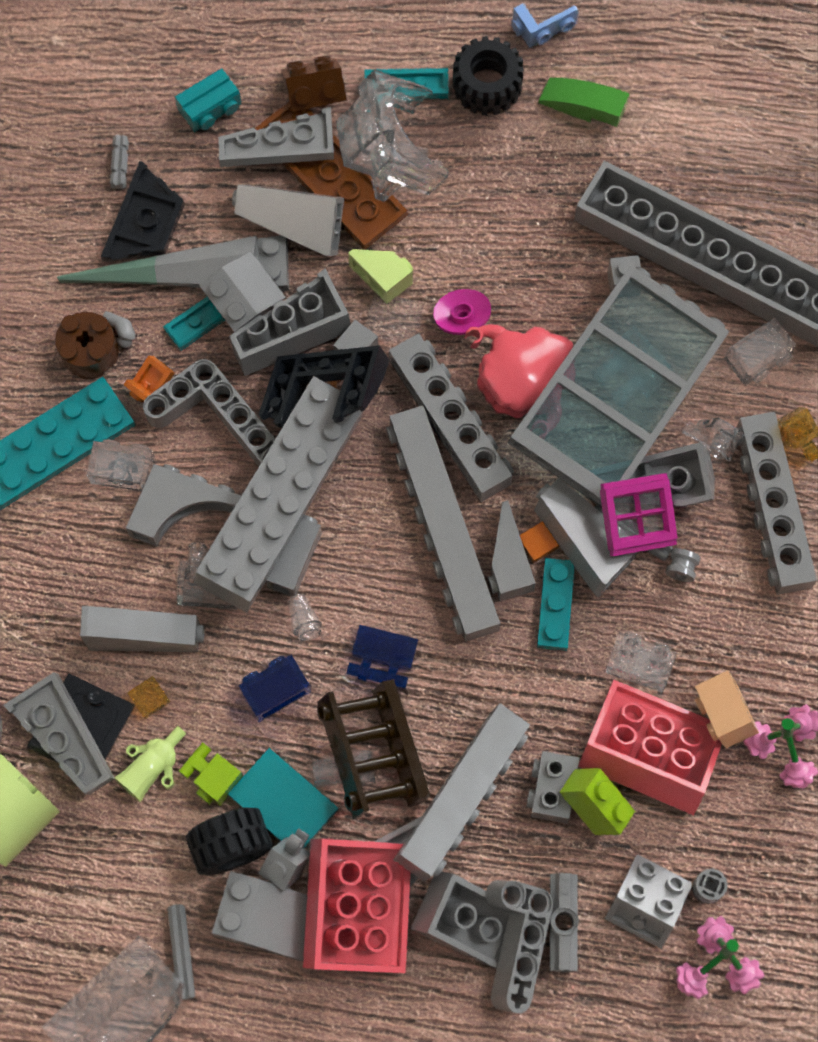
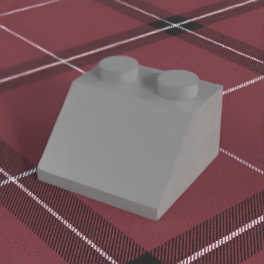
[199,251,286,332]

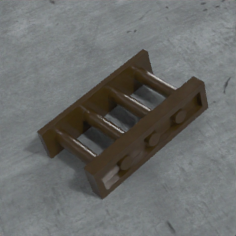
[317,679,431,820]

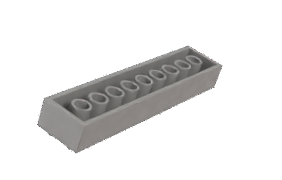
[574,160,818,347]

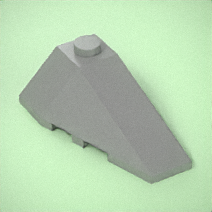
[590,442,715,507]

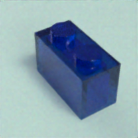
[238,654,311,723]

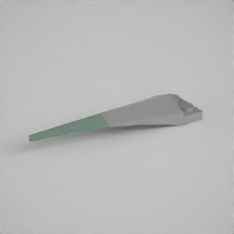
[57,236,289,291]

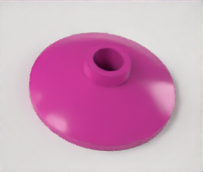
[433,289,491,335]

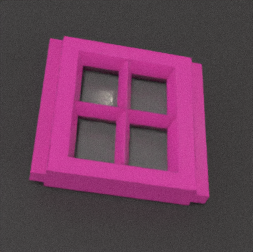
[600,473,678,556]

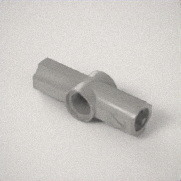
[549,873,579,973]

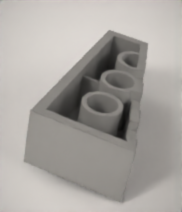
[229,269,350,376]

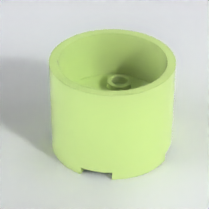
[0,753,60,867]

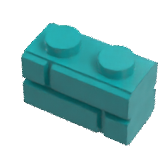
[174,68,242,132]

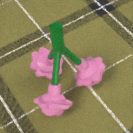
[743,705,818,789]
[676,916,764,999]

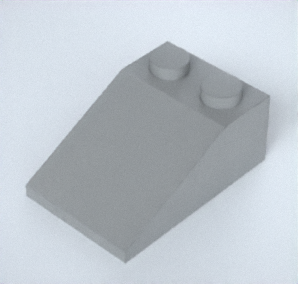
[212,871,307,962]
[411,872,509,969]

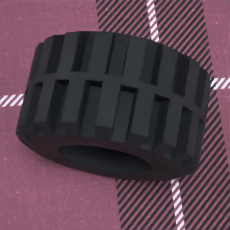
[453,36,524,116]
[185,808,273,875]

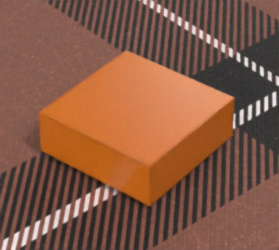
[520,521,559,564]

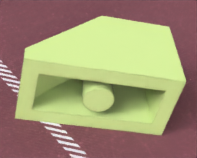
[348,249,413,304]

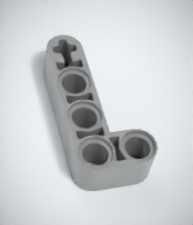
[486,880,553,1014]

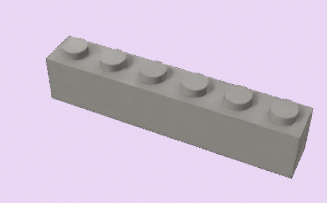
[393,703,530,882]

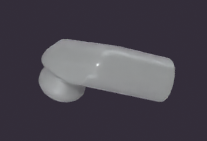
[103,311,136,348]

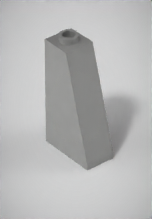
[232,184,344,256]
[534,478,638,598]
[80,606,204,652]

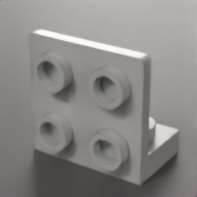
[605,855,693,949]

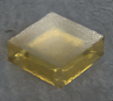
[127,676,170,719]

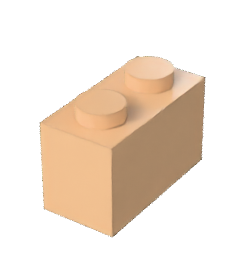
[695,670,759,748]

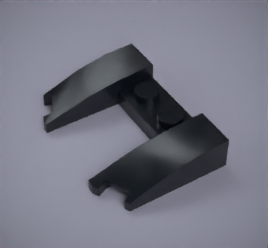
[258,345,390,428]

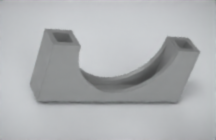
[126,464,322,598]

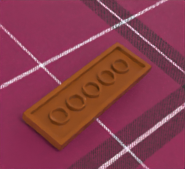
[255,102,408,250]

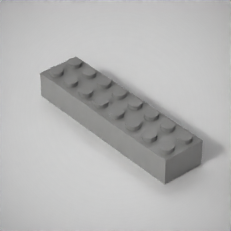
[193,376,364,613]

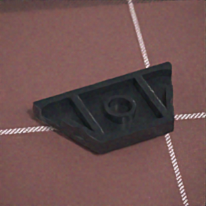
[101,161,185,262]

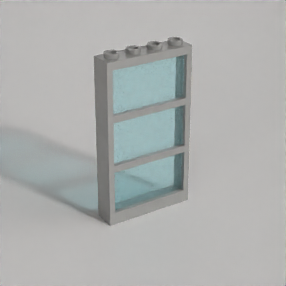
[508,264,729,507]

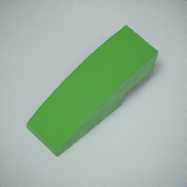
[538,77,630,127]

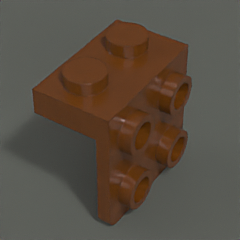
[281,55,347,112]

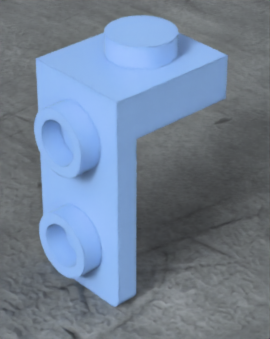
[511,3,579,48]

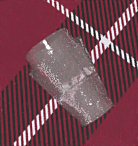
[288,594,322,641]

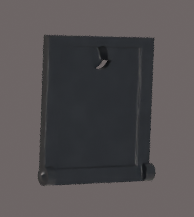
[27,673,135,763]

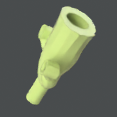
[115,726,186,802]

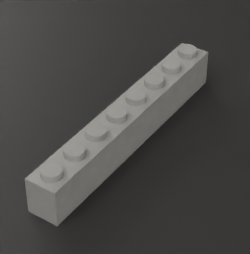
[386,405,501,642]

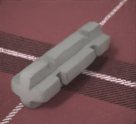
[110,135,129,189]

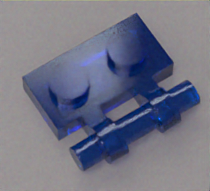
[346,625,418,689]

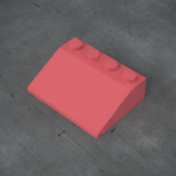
[578,680,722,815]
[303,839,411,973]

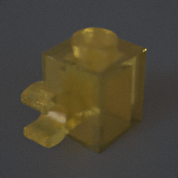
[777,407,818,462]

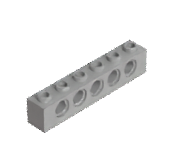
[389,333,514,502]
[733,412,817,595]

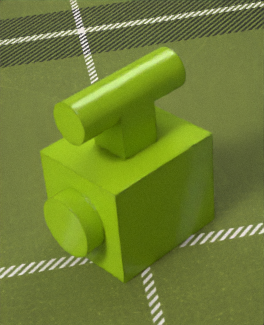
[178,742,243,806]

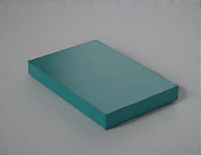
[228,748,339,849]

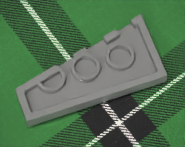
[218,107,334,167]
[4,672,115,795]

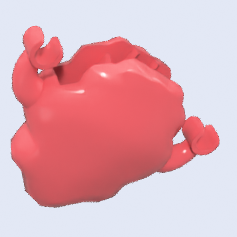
[464,324,576,440]

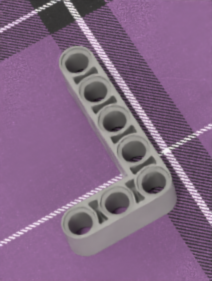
[143,359,275,467]

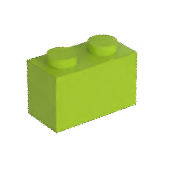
[559,768,635,835]

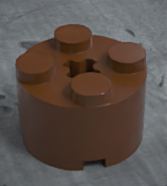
[55,312,119,379]

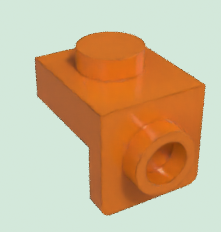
[123,356,175,403]

